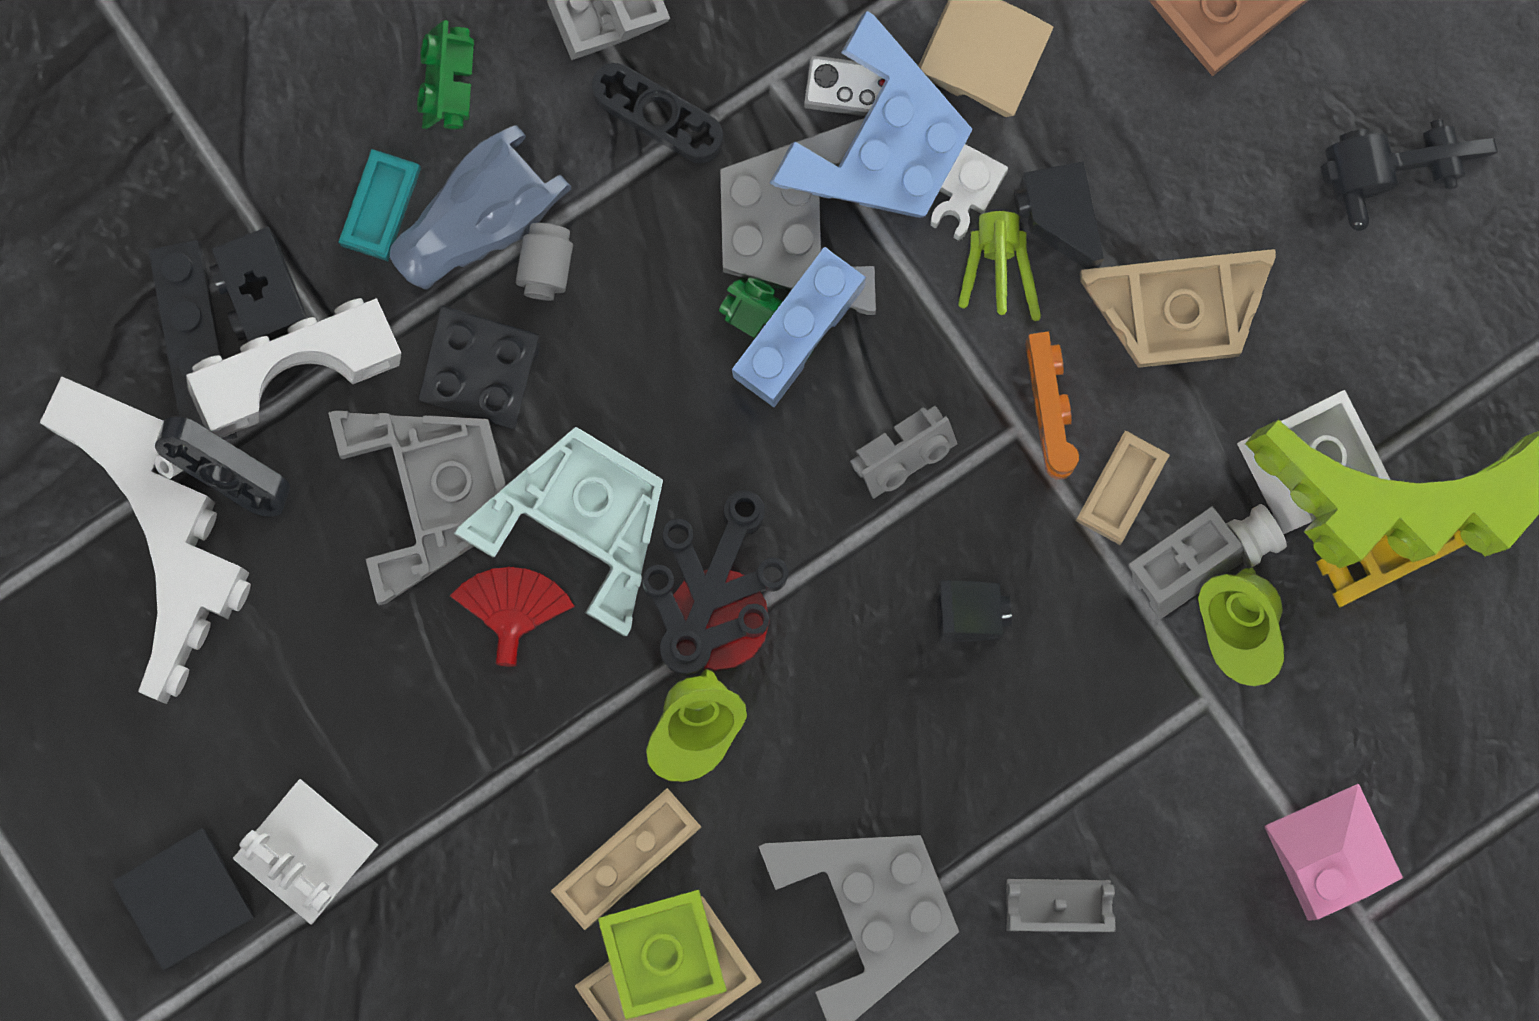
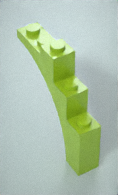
[1245,420,1539,569]

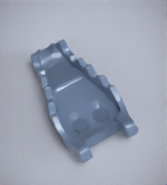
[390,125,571,289]

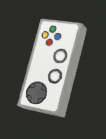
[804,55,885,116]

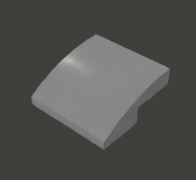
[547,0,670,60]

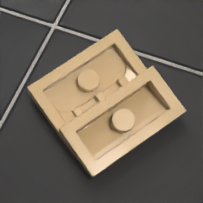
[918,0,1054,117]

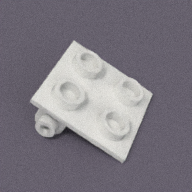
[233,779,378,925]

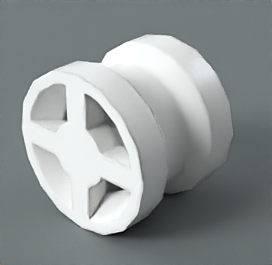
[1226,504,1287,568]

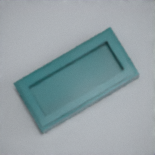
[339,149,421,261]

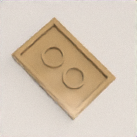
[575,896,762,1021]

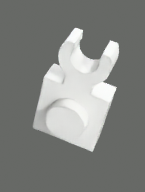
[931,144,1008,241]

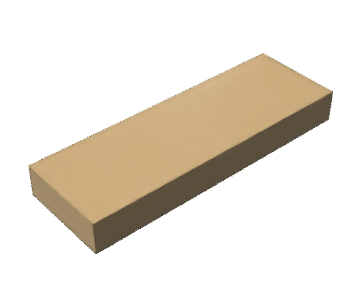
[551,788,702,930]

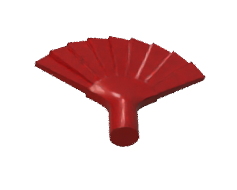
[450,567,575,667]

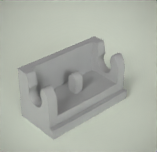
[1129,506,1243,620]
[1006,879,1115,932]

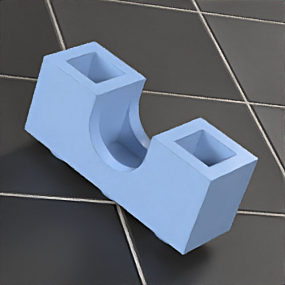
[732,247,866,407]

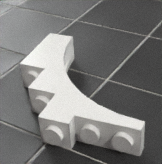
[40,377,251,704]

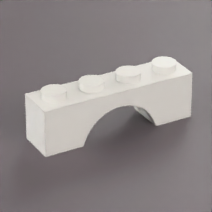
[186,298,401,438]

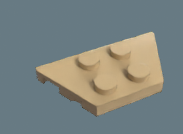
[1080,249,1276,368]

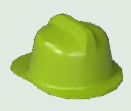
[1198,568,1284,686]
[646,669,747,782]

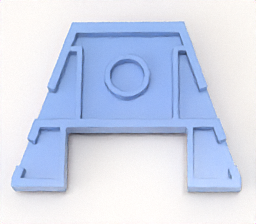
[770,11,973,218]

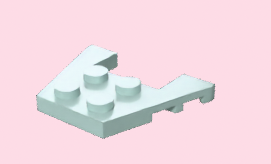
[454,427,663,636]

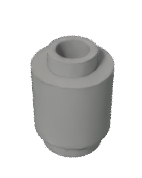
[515,223,573,301]

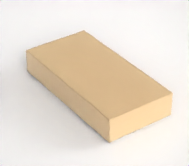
[1076,431,1170,545]

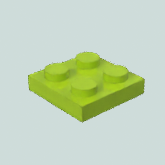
[598,890,727,1020]

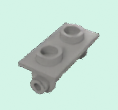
[850,406,958,499]

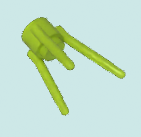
[958,211,1041,321]

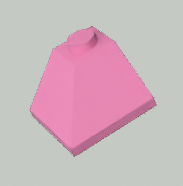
[1264,784,1403,921]

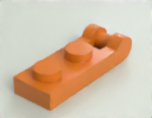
[1025,331,1079,480]

